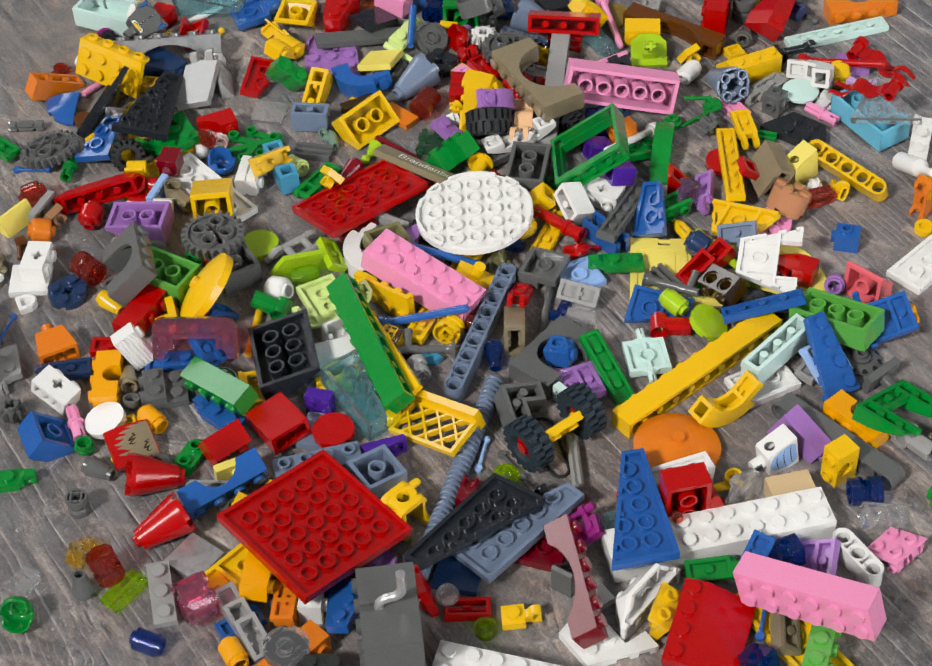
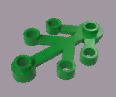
[218,126,284,164]

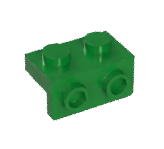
[664,190,693,223]

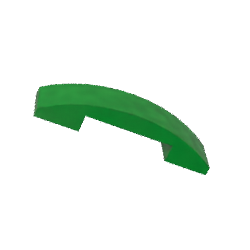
[648,122,675,185]

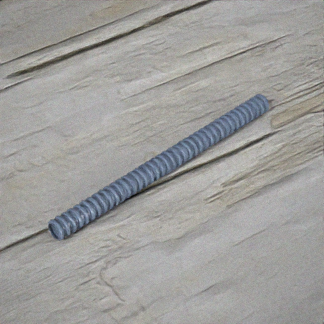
[421,375,504,581]

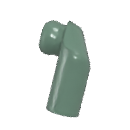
[318,128,339,150]

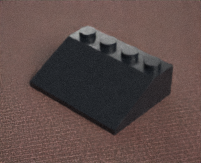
[248,309,321,400]

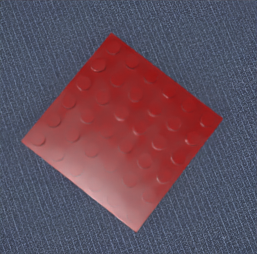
[217,449,412,604]

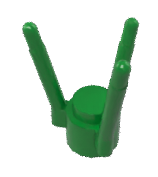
[680,95,722,128]

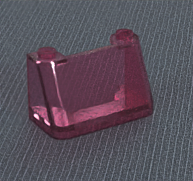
[152,316,243,360]

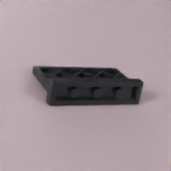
[76,65,129,139]

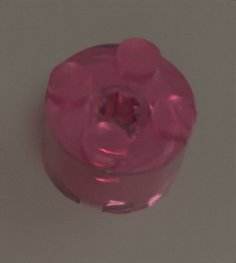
[171,571,219,627]

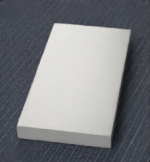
[886,234,932,295]

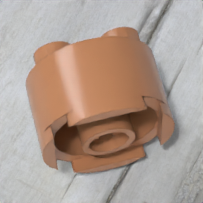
[766,177,812,220]

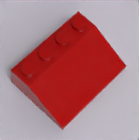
[661,577,756,666]

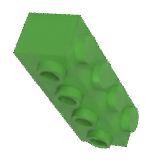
[801,625,842,666]

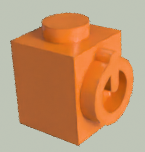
[605,115,638,143]

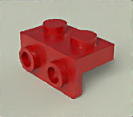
[178,16,209,51]

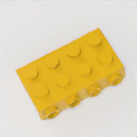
[75,33,150,99]

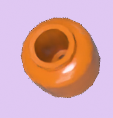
[27,218,56,242]

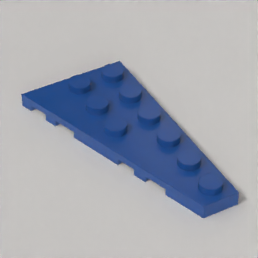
[611,448,680,571]

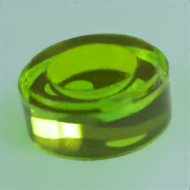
[474,617,498,641]

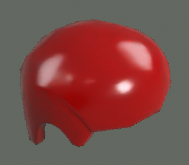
[447,24,470,52]

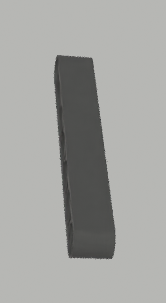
[771,393,906,491]

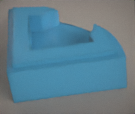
[419,353,443,366]

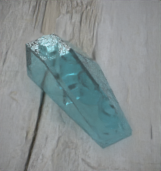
[172,0,245,16]

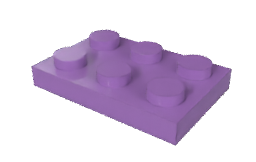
[304,50,360,80]

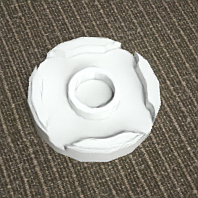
[84,402,126,439]

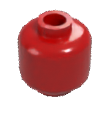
[78,201,105,230]

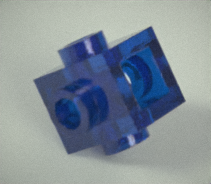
[768,533,806,566]

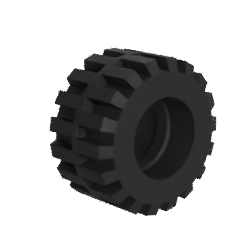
[465,107,513,139]

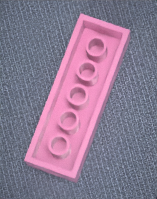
[564,58,680,115]
[361,228,486,324]
[733,551,887,641]

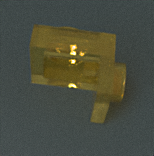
[65,537,105,570]

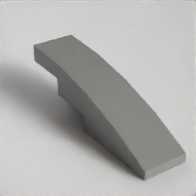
[211,581,270,663]

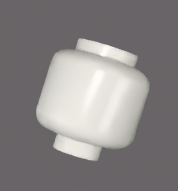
[263,276,294,299]

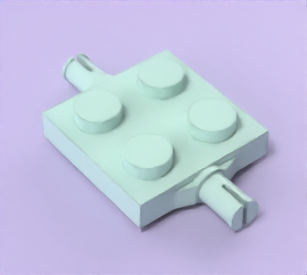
[622,328,672,383]

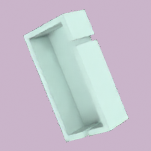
[72,0,136,37]

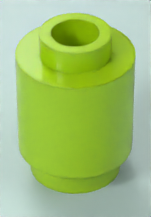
[658,288,689,317]

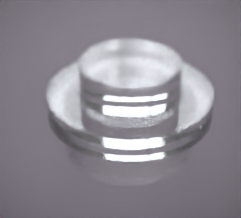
[436,583,459,606]

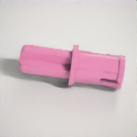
[804,102,841,127]
[65,404,87,442]

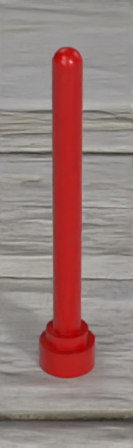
[798,53,887,68]

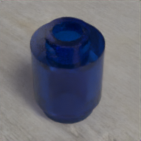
[129,627,166,657]

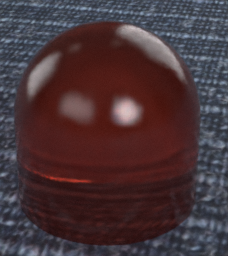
[671,510,684,524]

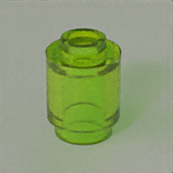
[289,264,320,287]

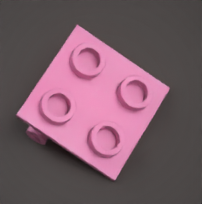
[867,527,927,574]

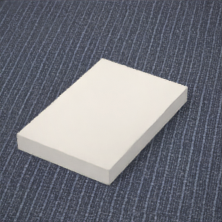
[724,364,801,409]

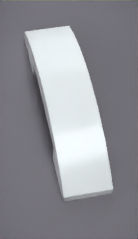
[480,116,556,154]

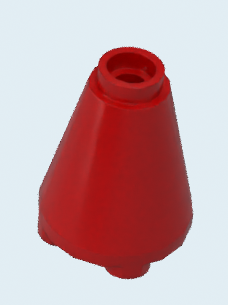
[124,452,185,497]

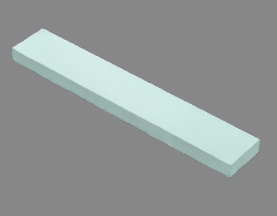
[784,16,889,47]

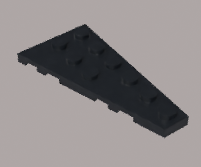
[111,71,183,141]
[403,473,546,571]

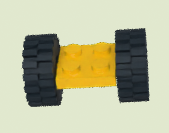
[503,382,607,473]

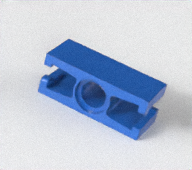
[582,211,631,253]

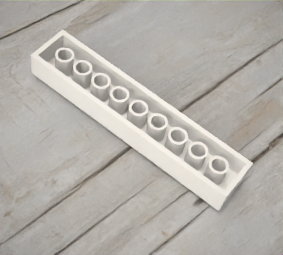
[601,486,837,584]

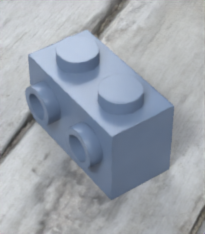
[290,102,331,132]

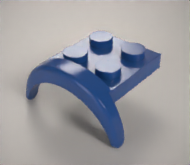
[852,290,919,349]

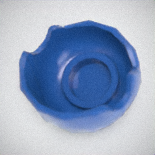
[207,147,236,175]

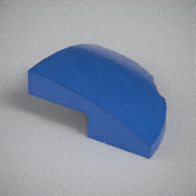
[46,92,81,126]

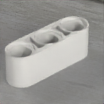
[832,528,884,587]

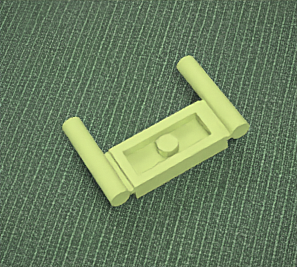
[383,17,424,63]

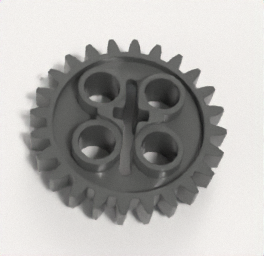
[482,29,540,70]
[19,129,80,170]
[180,210,246,260]

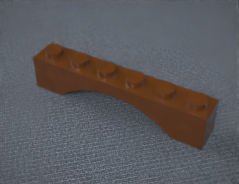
[623,2,726,61]

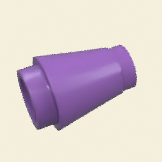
[824,272,845,295]

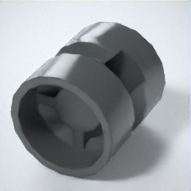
[732,0,756,24]

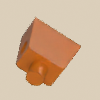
[35,323,81,365]

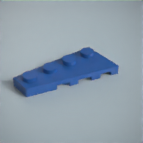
[803,311,861,403]

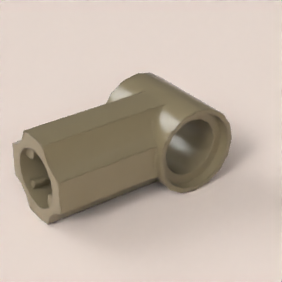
[164,178,192,214]

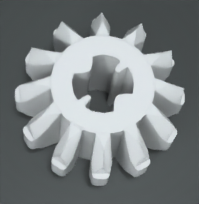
[469,24,496,52]

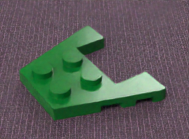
[134,110,200,157]

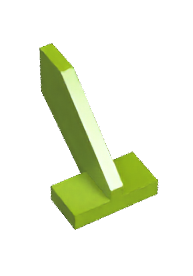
[269,236,348,279]

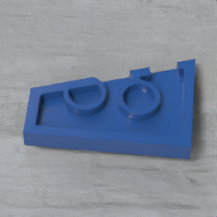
[631,180,667,238]
[624,284,695,323]

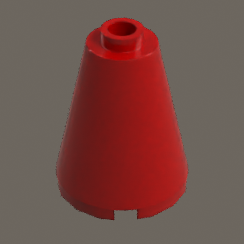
[132,492,197,550]

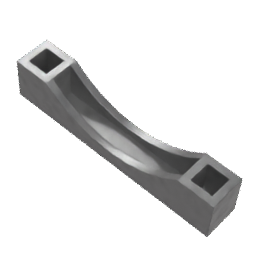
[114,29,222,56]

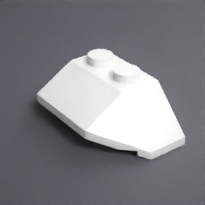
[615,563,680,642]

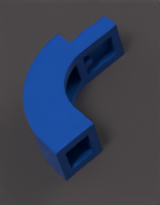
[331,63,394,98]

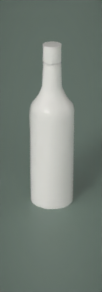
[892,152,932,177]

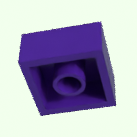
[304,386,336,414]

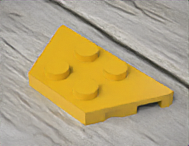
[711,199,781,236]
[196,543,248,591]

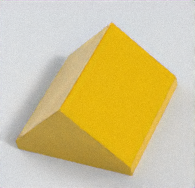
[274,0,317,28]

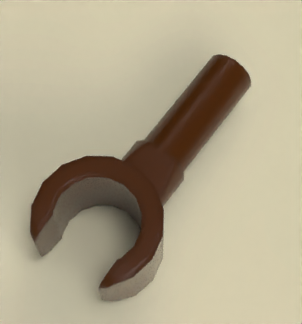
[14,235,27,261]

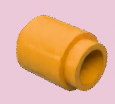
[137,404,168,434]
[218,636,249,666]

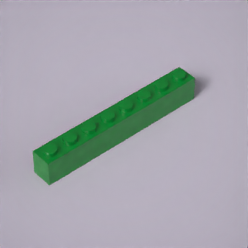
[326,272,416,414]

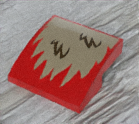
[103,419,161,472]

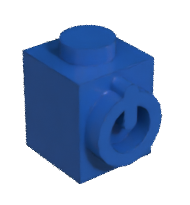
[543,335,578,368]

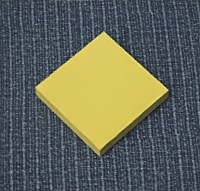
[357,49,404,72]

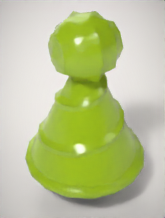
[361,140,382,164]

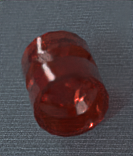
[408,86,441,120]
[69,251,107,286]
[85,544,126,588]

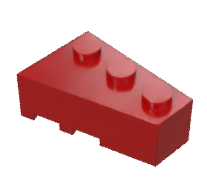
[323,0,361,32]

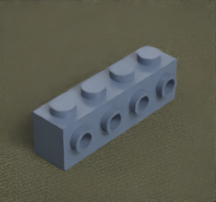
[272,441,361,478]

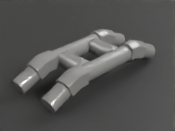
[263,229,334,265]

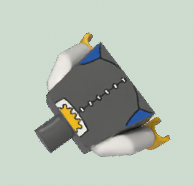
[123,0,171,39]

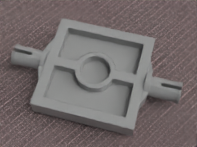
[0,342,24,396]

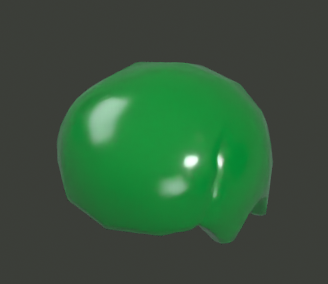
[0,596,35,634]

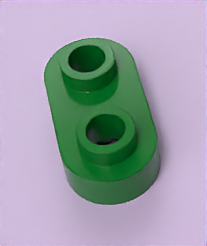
[173,439,205,476]

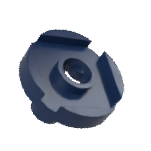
[47,274,89,310]

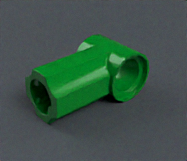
[250,290,293,320]

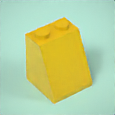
[190,178,234,219]

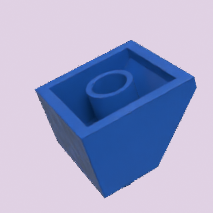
[17,410,75,463]

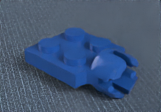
[228,0,281,31]

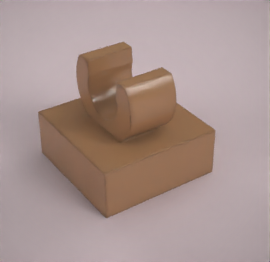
[44,203,67,230]

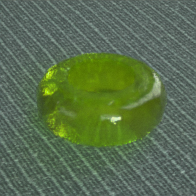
[492,463,519,483]

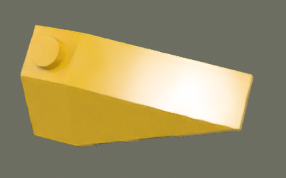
[459,69,505,132]

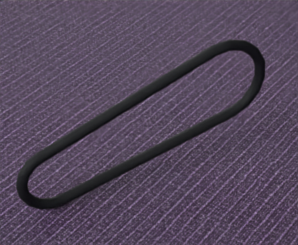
[533,417,570,478]

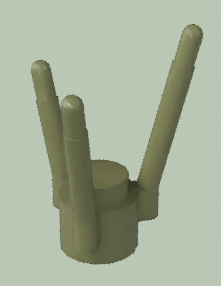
[487,248,511,273]

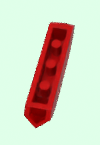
[53,173,146,215]

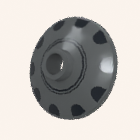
[843,346,882,377]

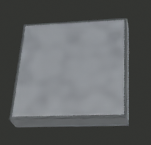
[162,532,226,587]

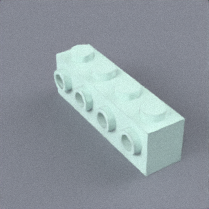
[740,313,809,383]

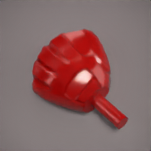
[562,243,600,259]

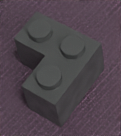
[493,381,546,429]

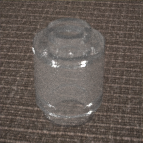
[566,303,598,327]

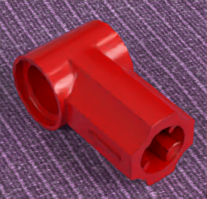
[650,312,691,338]

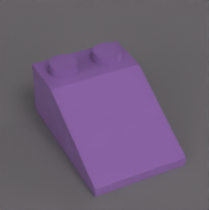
[105,201,175,244]

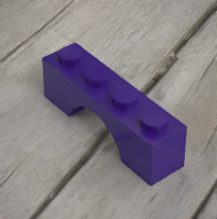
[582,136,637,186]

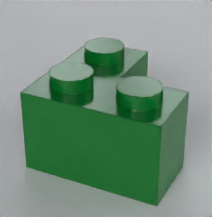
[425,130,480,172]

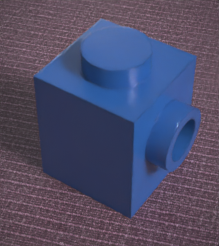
[830,222,861,254]

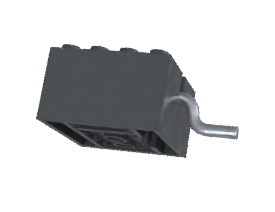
[351,562,426,666]

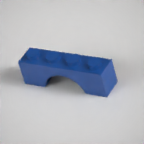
[176,447,270,519]

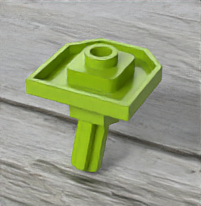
[630,33,668,68]

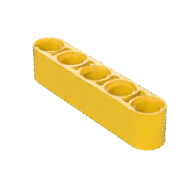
[809,139,888,202]

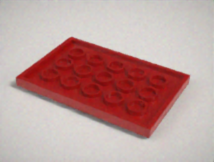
[291,159,429,239]

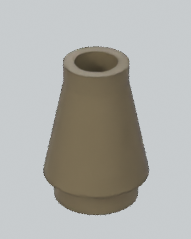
[119,365,139,394]

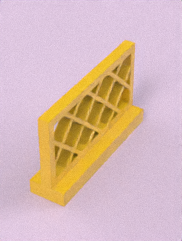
[388,389,486,457]

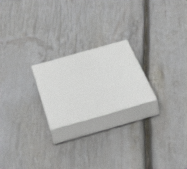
[8,264,53,298]

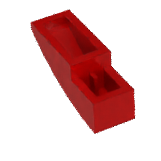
[675,236,738,286]

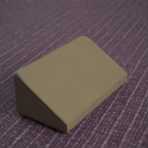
[770,613,802,656]

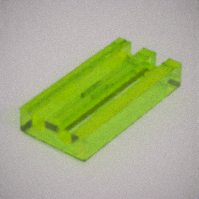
[100,569,148,615]

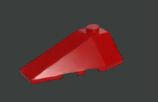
[744,0,795,42]

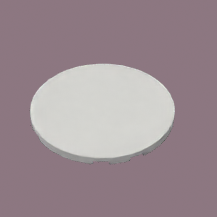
[415,171,534,255]

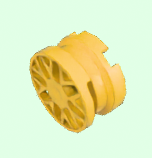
[433,315,465,345]

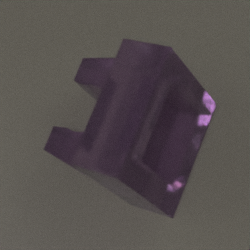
[677,177,701,202]

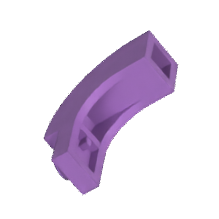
[476,88,515,112]

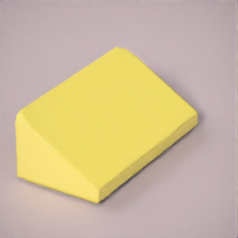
[0,198,32,238]

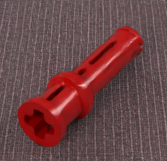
[533,205,587,243]

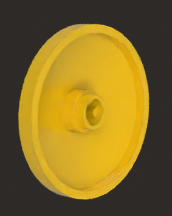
[179,253,233,327]

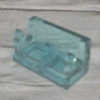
[582,29,616,59]

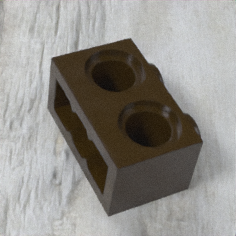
[697,264,748,306]

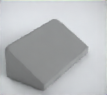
[218,64,235,99]

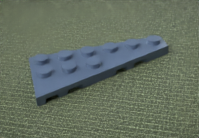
[452,483,585,584]

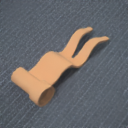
[509,99,535,140]

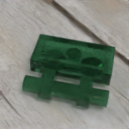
[415,128,444,158]

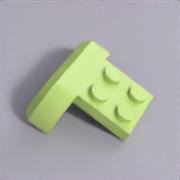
[291,273,372,329]

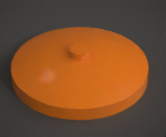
[633,413,721,469]

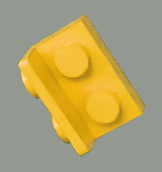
[647,582,681,641]

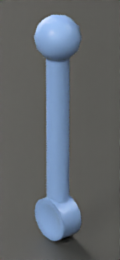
[474,436,491,474]

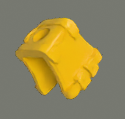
[381,481,431,542]

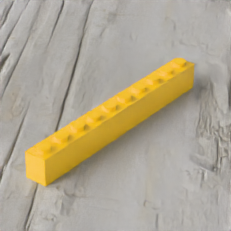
[612,313,782,439]

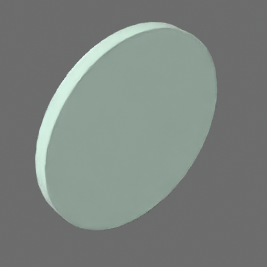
[782,79,819,104]

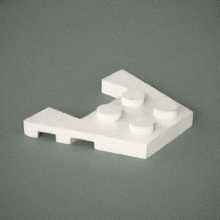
[736,227,804,293]
[559,584,659,666]

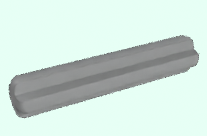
[566,434,584,489]

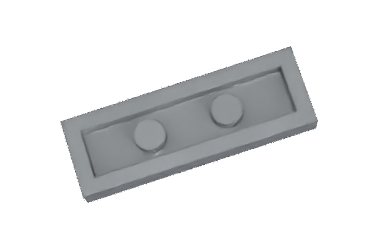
[146,560,179,629]

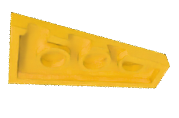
[354,270,415,326]

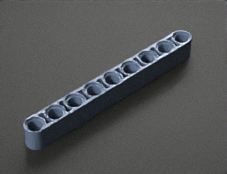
[444,263,516,403]

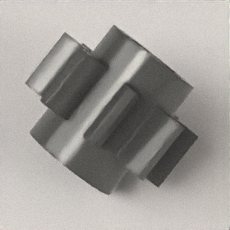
[699,112,722,137]
[0,398,26,424]

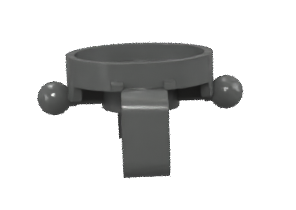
[456,0,506,28]

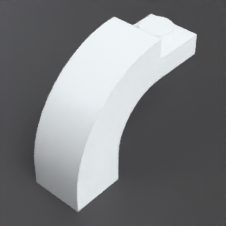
[786,59,834,89]
[343,222,378,278]

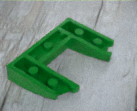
[852,379,932,436]

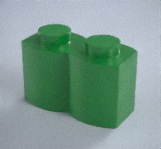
[267,56,309,92]

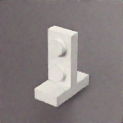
[908,116,932,160]

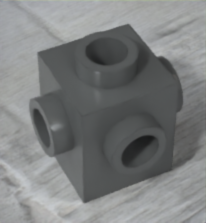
[761,85,789,118]

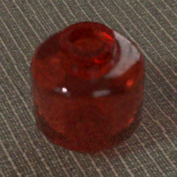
[18,180,47,208]

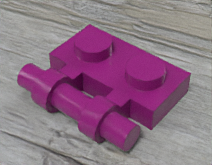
[568,501,605,546]

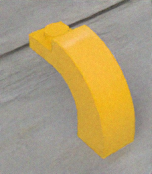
[688,370,764,428]

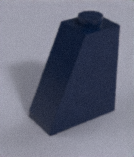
[143,46,188,78]

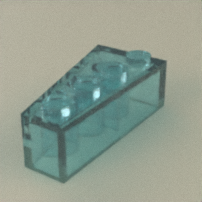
[321,349,387,441]

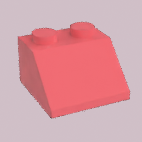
[843,261,893,304]

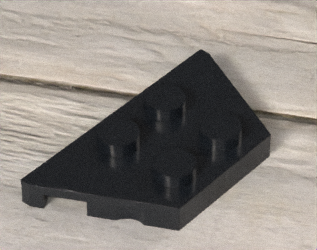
[760,112,827,153]

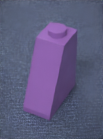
[766,404,832,464]

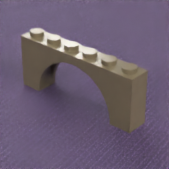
[490,37,584,122]

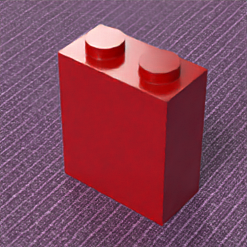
[245,392,312,455]

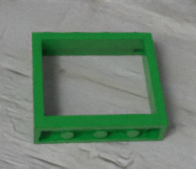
[550,103,631,187]

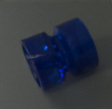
[421,0,443,23]
[846,475,884,507]

